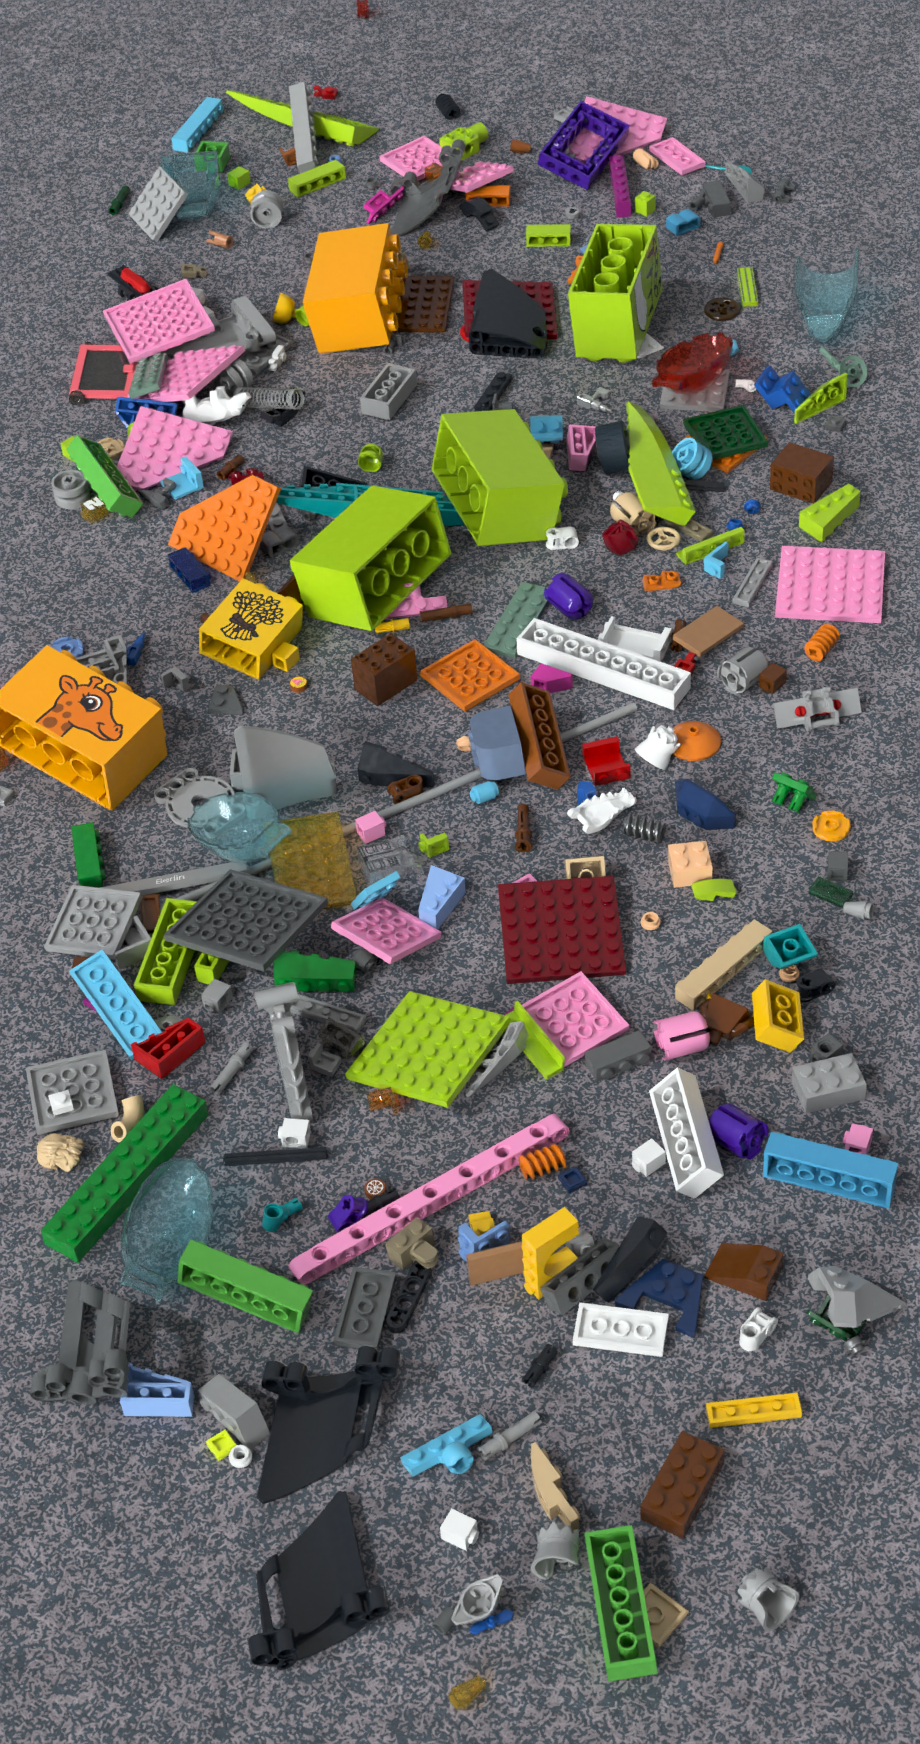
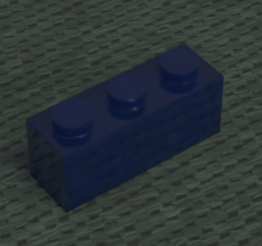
[168,547,211,593]

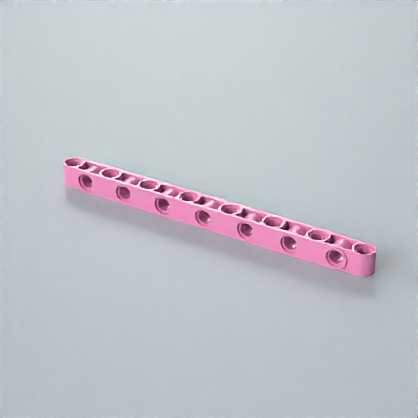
[289,1114,570,1285]

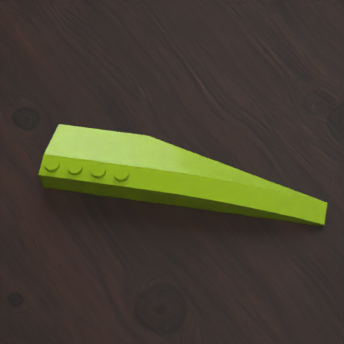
[226,90,379,146]
[626,401,696,526]

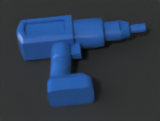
[126,632,145,665]

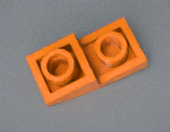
[642,571,681,591]

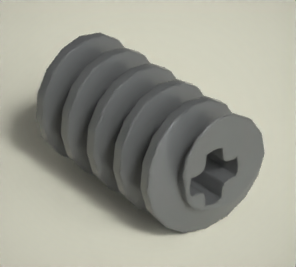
[624,812,666,843]

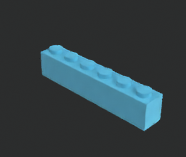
[171,97,224,152]

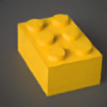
[752,979,804,1053]

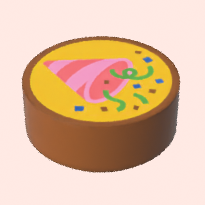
[289,676,308,693]

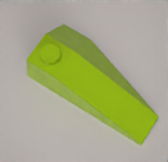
[794,373,848,424]

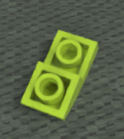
[691,879,736,901]

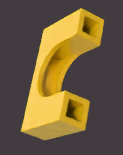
[521,1207,579,1300]

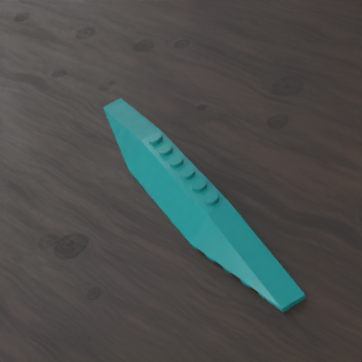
[276,483,465,526]

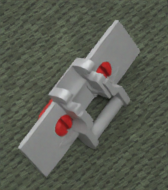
[773,686,862,732]

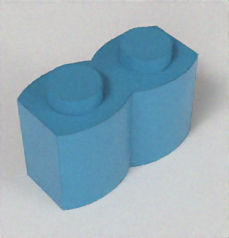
[666,209,700,236]

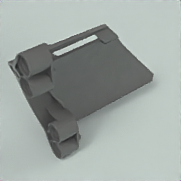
[390,139,465,237]

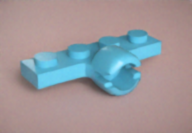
[400,1414,493,1477]

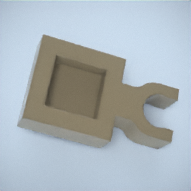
[181,264,207,278]

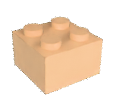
[668,841,713,888]

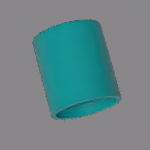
[262,1198,302,1232]

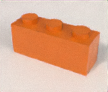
[466,185,511,207]

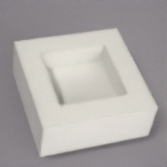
[48,1090,74,1116]

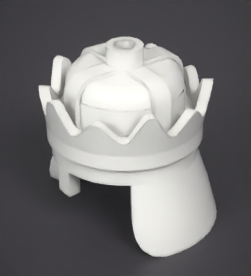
[635,726,681,770]

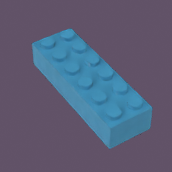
[763,1132,898,1209]

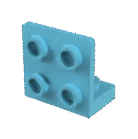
[530,415,563,444]
[160,456,204,499]

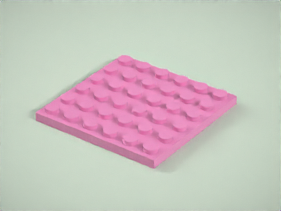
[103,279,215,364]
[127,345,245,402]
[775,546,885,623]

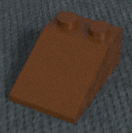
[704,1243,784,1301]

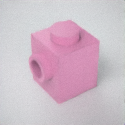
[355,811,386,844]
[843,1123,873,1154]

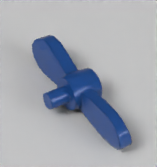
[470,1610,513,1634]

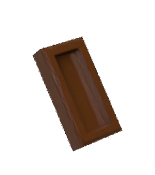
[140,894,161,933]

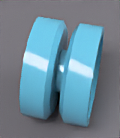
[672,438,712,480]

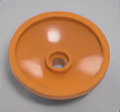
[672,721,721,761]

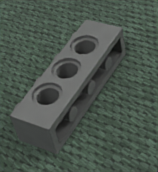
[540,1238,619,1315]

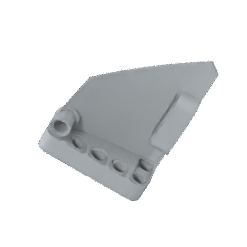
[159,296,276,356]

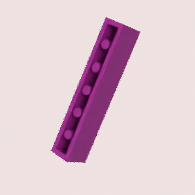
[609,155,631,218]

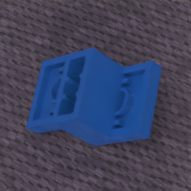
[754,365,811,414]

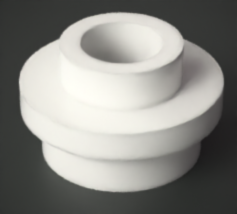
[229,1445,252,1468]

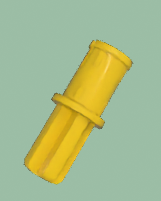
[375,618,410,633]

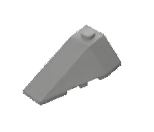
[725,162,765,203]

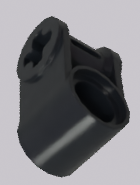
[797,968,835,1002]

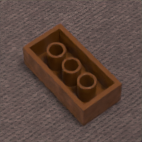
[640,1431,725,1539]

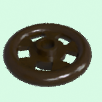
[704,297,741,321]

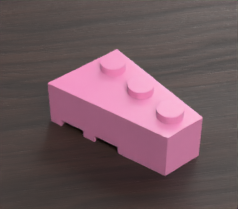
[566,424,596,471]

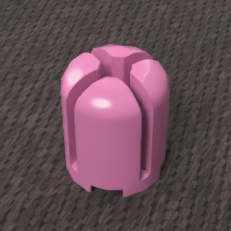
[653,1011,710,1061]

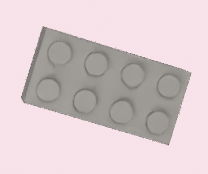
[360,363,417,420]

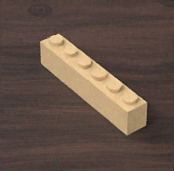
[675,919,773,1011]

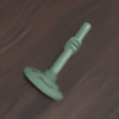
[819,347,867,388]

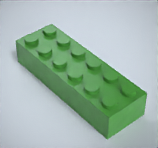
[66,435,143,518]
[177,1240,313,1333]
[584,1525,658,1682]

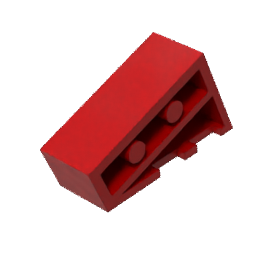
[131,1017,206,1079]

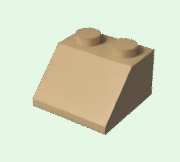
[564,856,606,879]

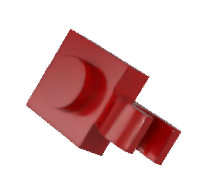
[313,85,338,100]
[674,652,696,674]

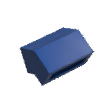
[577,781,596,805]

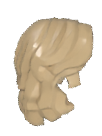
[37,1133,84,1172]

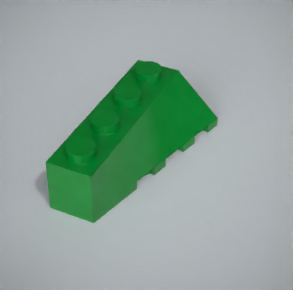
[274,950,357,992]

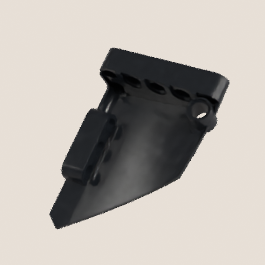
[469,269,547,359]

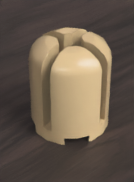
[610,492,657,536]

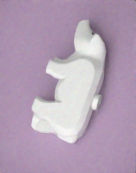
[182,386,251,425]

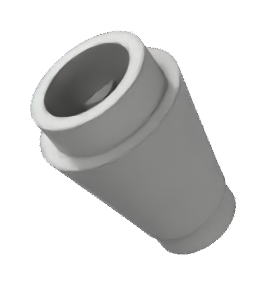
[843,901,874,920]

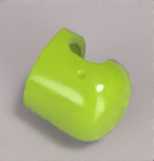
[358,443,383,472]

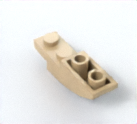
[531,1442,580,1531]

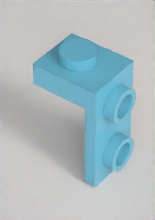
[704,542,728,579]

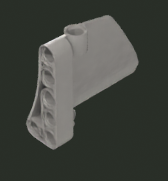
[234,726,337,818]

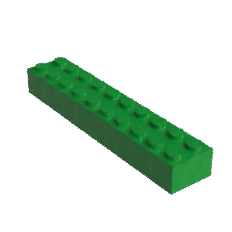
[41,1084,209,1263]

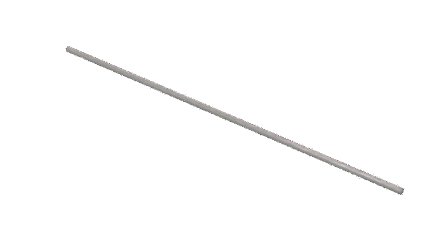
[129,703,637,929]

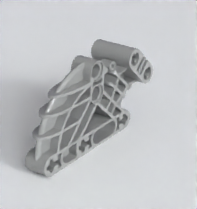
[254,982,313,1121]

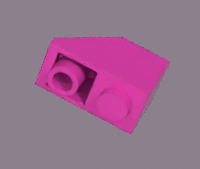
[531,663,573,693]

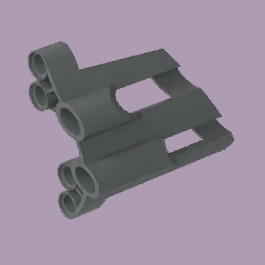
[30,1280,130,1405]

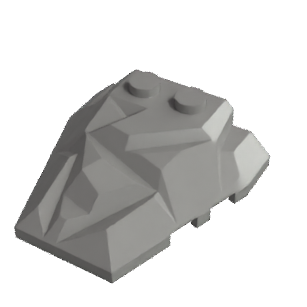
[69,635,127,684]

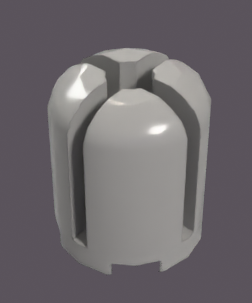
[717,647,768,695]

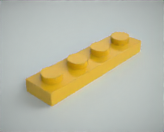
[706,1392,802,1428]

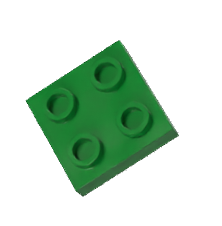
[771,772,817,813]

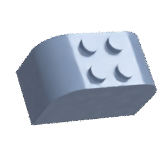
[468,705,526,780]

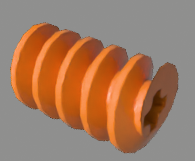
[804,624,840,662]
[518,1144,567,1180]

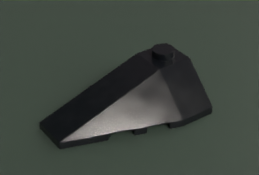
[298,466,367,487]
[357,741,435,787]
[593,1216,668,1303]

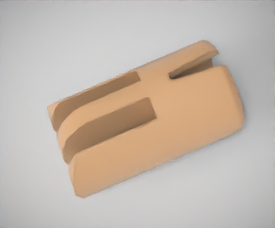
[633,148,658,170]

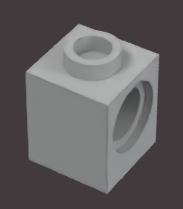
[201,979,233,1014]

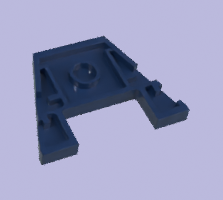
[615,1259,703,1338]

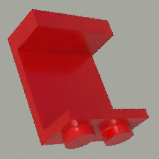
[582,736,631,786]

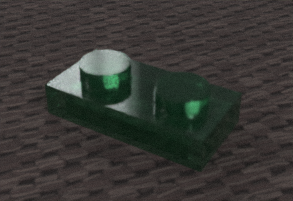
[809,876,853,908]

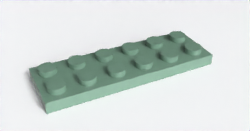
[128,353,168,399]
[484,582,549,659]

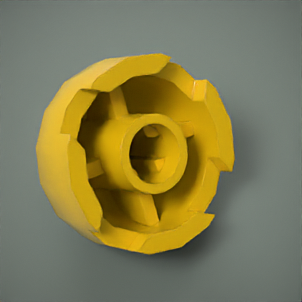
[272,292,297,324]

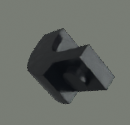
[458,197,499,232]
[260,386,305,426]

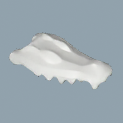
[567,788,637,834]

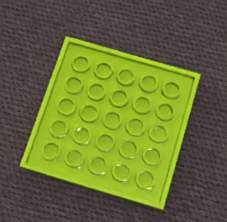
[345,991,511,1108]

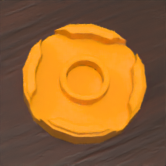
[812,811,851,841]

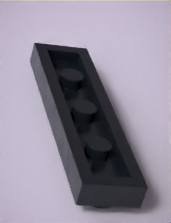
[474,372,512,412]

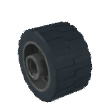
[595,421,630,475]

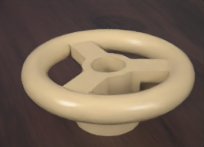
[647,527,681,551]

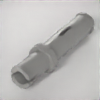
[209,1042,254,1096]
[478,1411,542,1461]

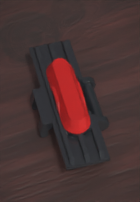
[107,265,158,301]

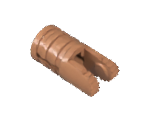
[206,230,233,249]

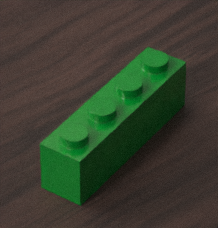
[71,822,106,888]

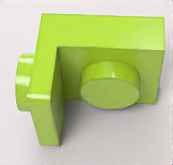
[418,832,449,858]

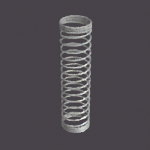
[233,387,304,410]

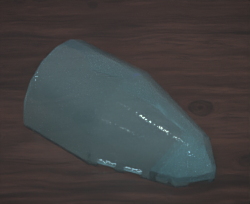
[795,250,859,343]

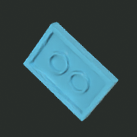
[351,871,401,910]

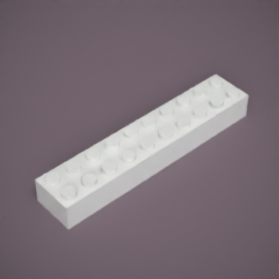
[517,618,691,710]

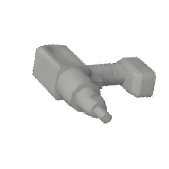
[577,387,612,412]

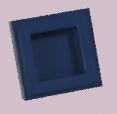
[558,1166,587,1193]

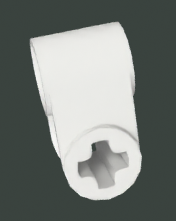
[546,527,579,550]
[740,1307,778,1351]

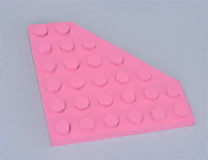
[568,96,667,164]
[117,406,233,491]

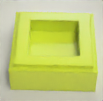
[206,1429,237,1461]

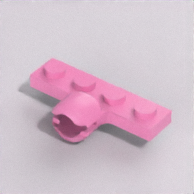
[384,583,447,620]

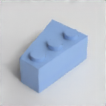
[418,865,466,930]
[120,1363,195,1417]

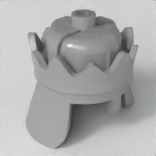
[531,1522,581,1580]
[738,1567,799,1631]

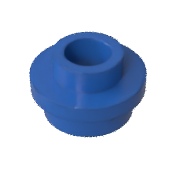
[744,499,761,514]
[726,518,743,531]

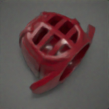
[602,519,639,556]

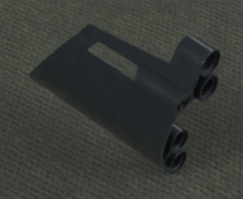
[256,1346,400,1504]
[247,1491,390,1670]

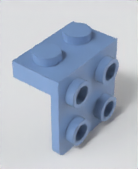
[458,1221,510,1261]

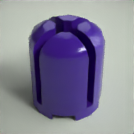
[544,572,593,620]
[709,1103,769,1160]

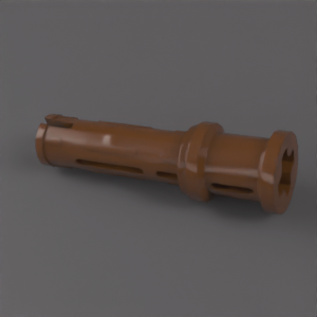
[515,804,532,852]

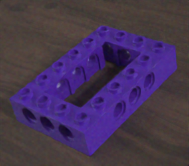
[538,101,630,190]

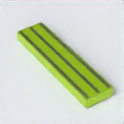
[737,267,758,307]

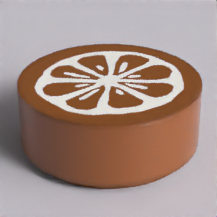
[364,1179,386,1200]

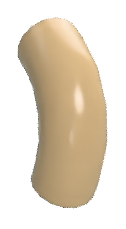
[111,1095,144,1142]

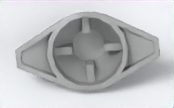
[451,1574,504,1626]

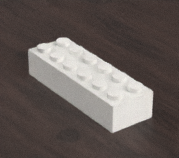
[649,1067,724,1198]

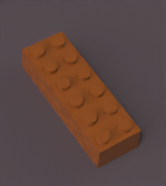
[508,682,571,789]

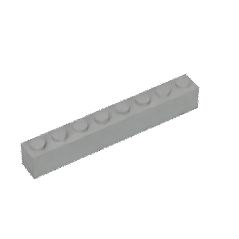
[289,82,319,173]

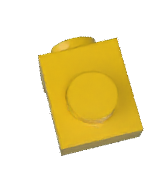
[245,184,267,204]

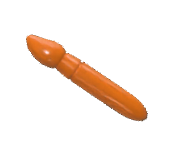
[713,241,724,264]

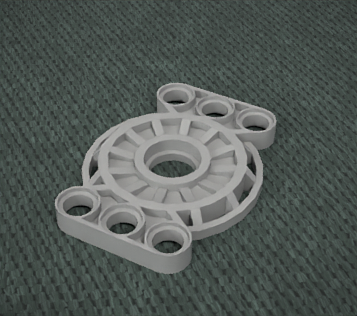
[154,768,248,840]

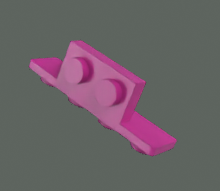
[363,186,405,224]

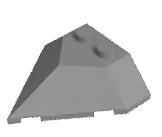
[465,1021,529,1098]
[808,1266,906,1328]

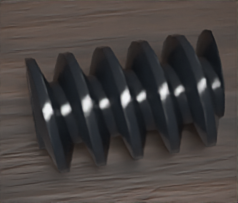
[435,93,460,120]

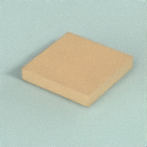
[644,1583,689,1649]

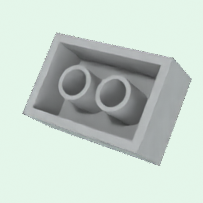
[791,1053,867,1114]

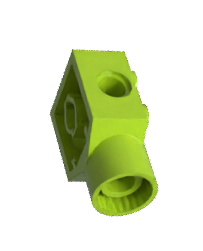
[439,122,489,161]

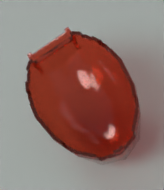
[652,332,733,395]

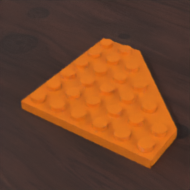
[168,475,281,582]

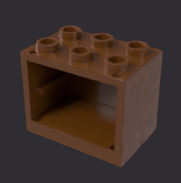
[770,442,834,504]
[351,633,418,706]

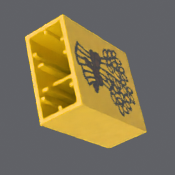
[199,578,303,679]

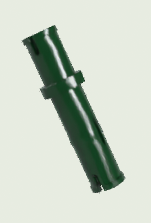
[108,185,130,215]

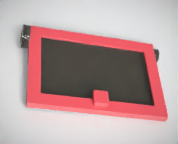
[69,342,137,405]

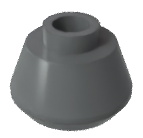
[352,947,377,972]

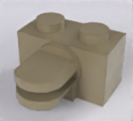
[385,1217,439,1271]

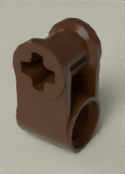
[387,775,424,804]

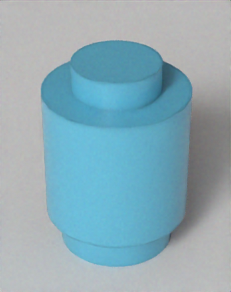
[470,781,499,804]

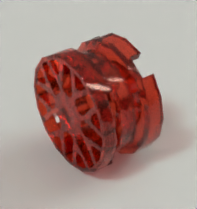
[357,0,369,18]

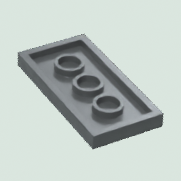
[333,1267,396,1351]

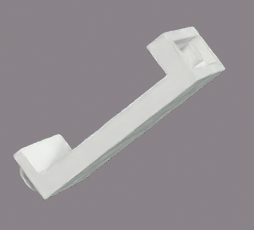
[598,616,672,662]

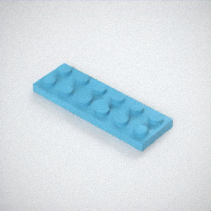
[69,950,162,1060]

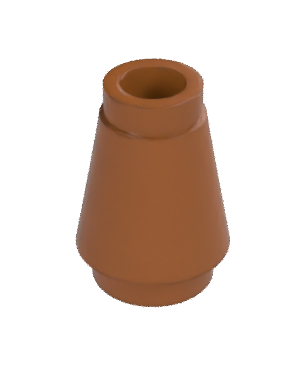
[510,139,531,153]

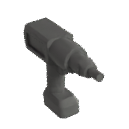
[137,478,177,509]

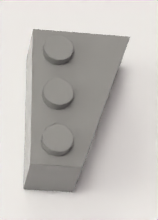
[198,1374,270,1450]

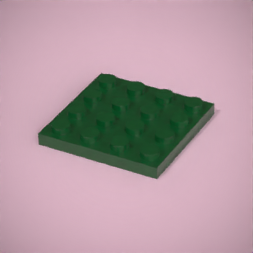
[683,405,768,460]

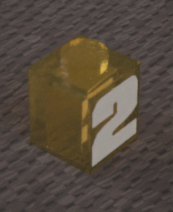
[81,496,108,524]

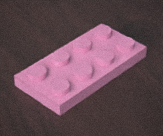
[650,137,705,175]

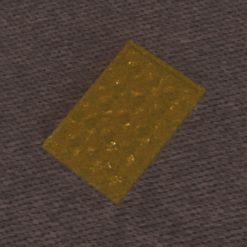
[264,811,357,909]

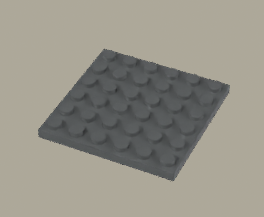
[164,869,328,971]

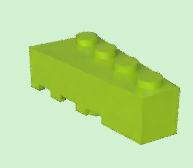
[799,484,861,543]

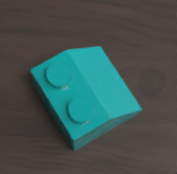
[763,924,818,969]

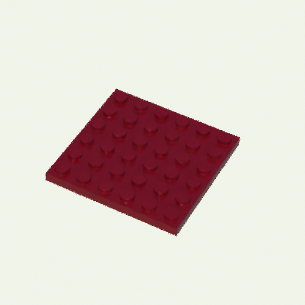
[462,279,557,340]
[498,876,626,984]

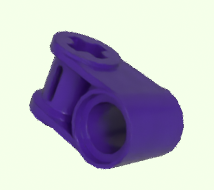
[328,1195,368,1233]

